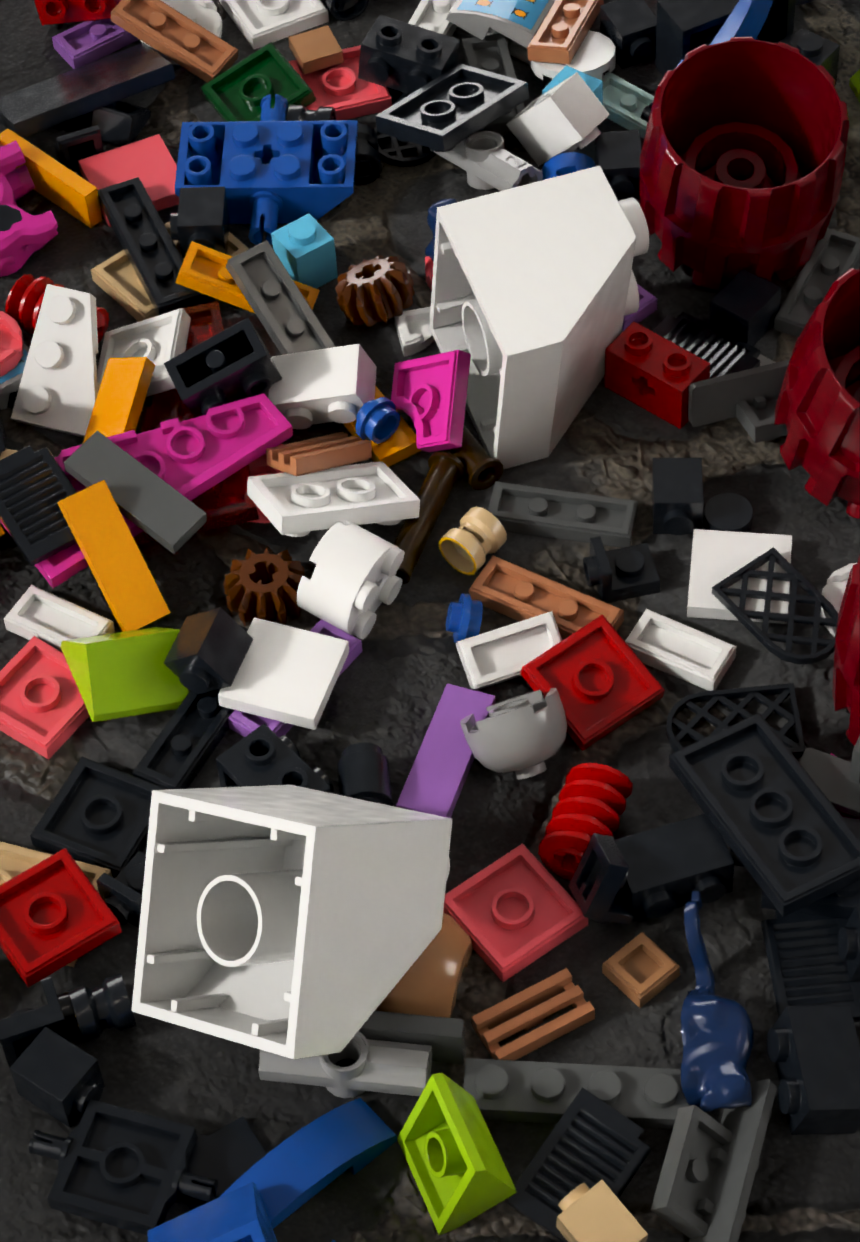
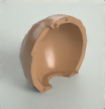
[375,912,473,1018]

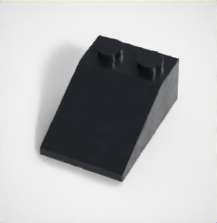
[655,0,796,76]

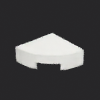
[394,306,434,357]

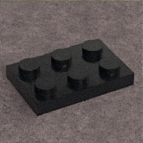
[375,63,529,152]

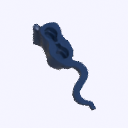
[681,891,754,1112]

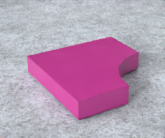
[391,350,471,453]

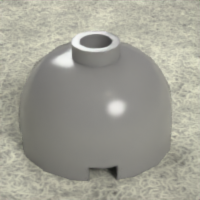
[460,688,567,780]

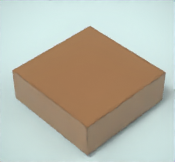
[288,25,344,74]
[602,932,680,1008]

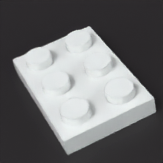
[247,461,420,537]

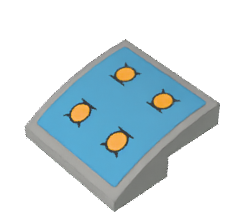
[446,0,555,48]

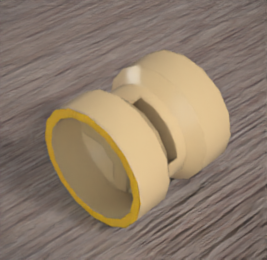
[439,506,507,575]

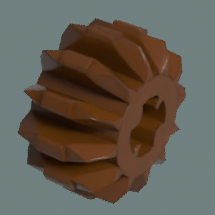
[335,255,415,327]
[223,545,305,627]

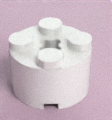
[297,520,405,639]

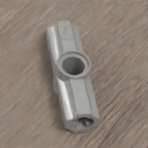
[430,131,543,191]
[258,1031,432,1098]

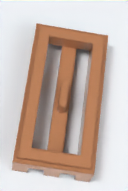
[266,432,372,476]
[471,968,595,1061]

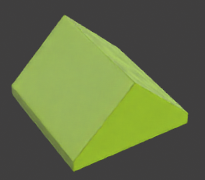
[60,627,189,722]
[397,1073,517,1235]

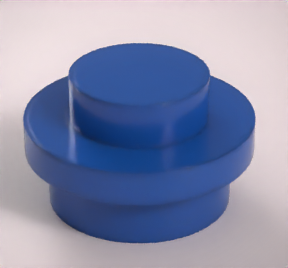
[355,397,400,444]
[446,593,483,643]

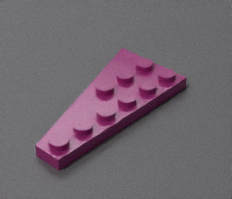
[0,393,293,588]

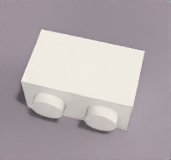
[506,72,610,166]
[268,344,377,429]

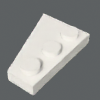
[11,284,100,437]

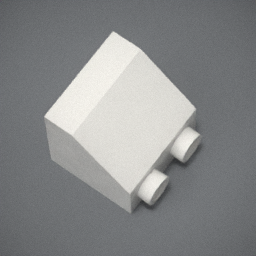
[429,165,649,469]
[131,785,453,1059]

